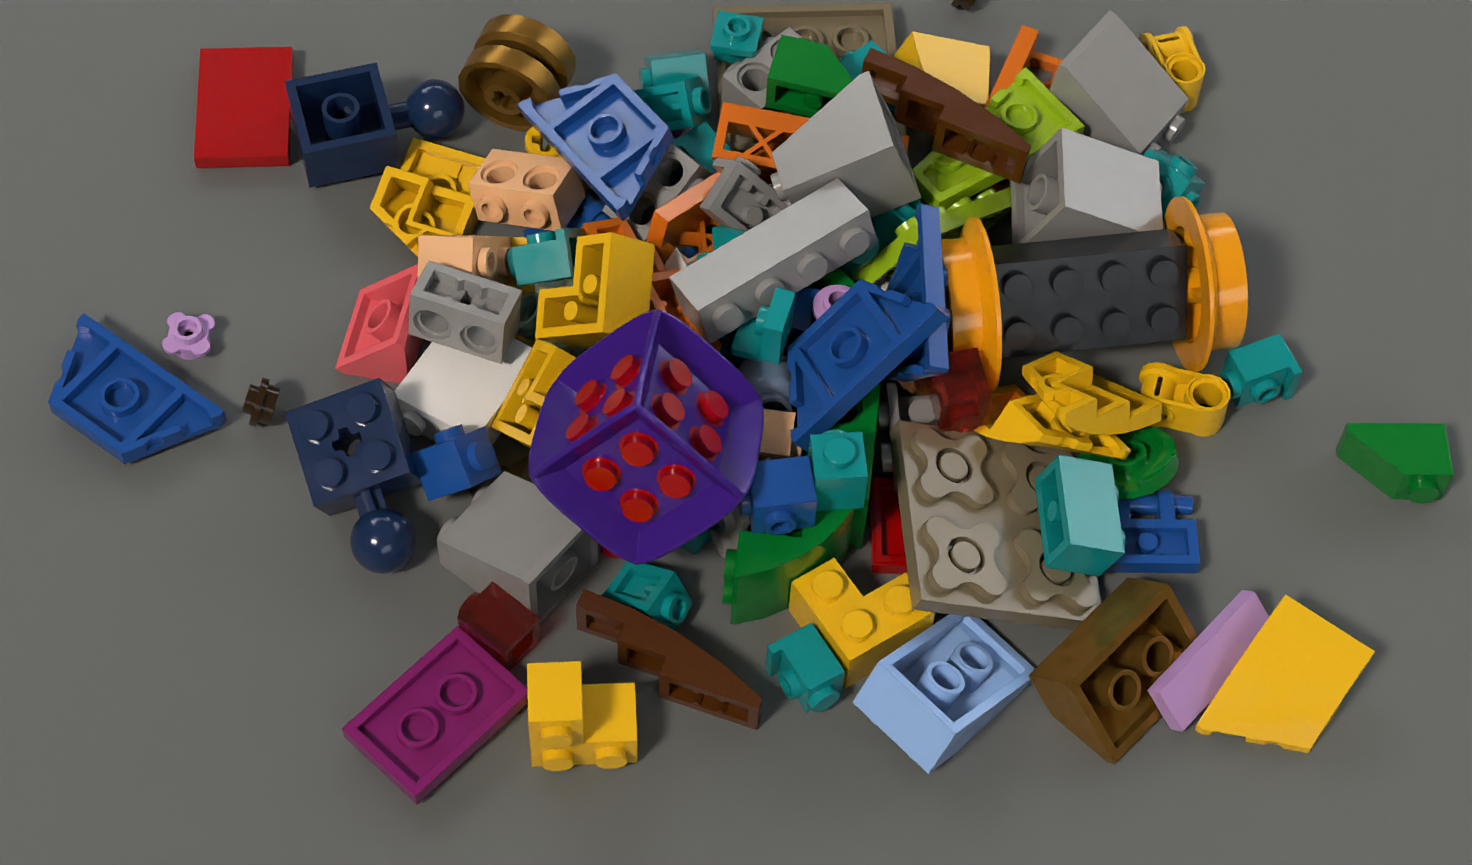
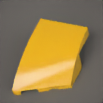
[369,137,485,257]
[1022,351,1162,435]
[948,384,1131,460]
[1194,594,1375,753]

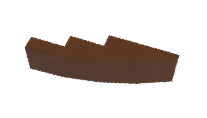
[861,48,1031,184]
[576,589,762,730]

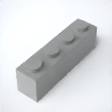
[669,178,878,344]

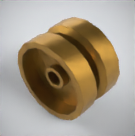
[458,14,576,131]

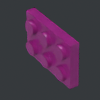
[342,626,528,805]

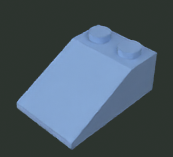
[852,614,1035,774]

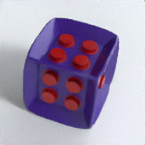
[528,309,764,565]

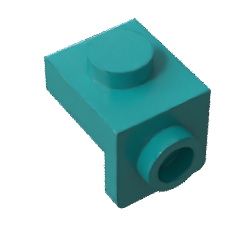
[710,10,764,63]

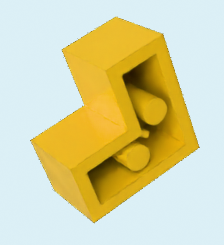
[535,232,655,349]
[490,339,576,448]
[788,558,935,688]
[527,661,637,771]

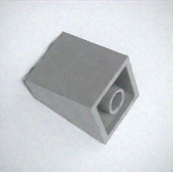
[1050,10,1188,155]
[770,71,922,218]
[1010,127,1165,244]
[437,471,598,633]

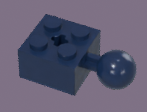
[285,62,464,188]
[285,378,421,574]

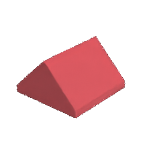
[335,264,423,384]

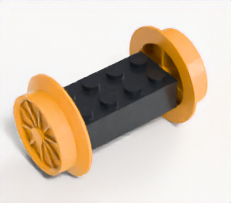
[941,196,1248,393]

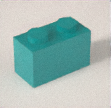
[1034,454,1126,576]

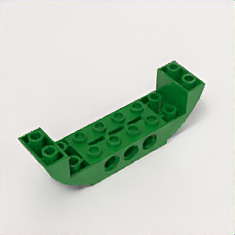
[722,268,881,625]

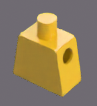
[893,31,990,107]

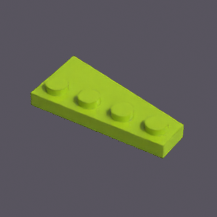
[912,67,1085,209]
[852,187,1011,284]

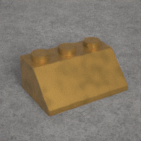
[1028,577,1198,764]

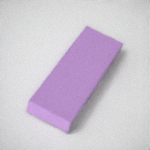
[1147,590,1269,732]

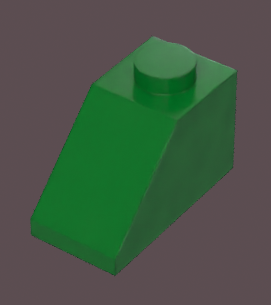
[765,34,853,117]
[1336,423,1454,503]

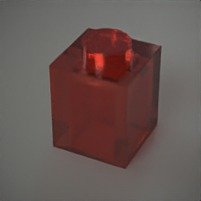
[926,348,991,432]
[457,581,541,672]

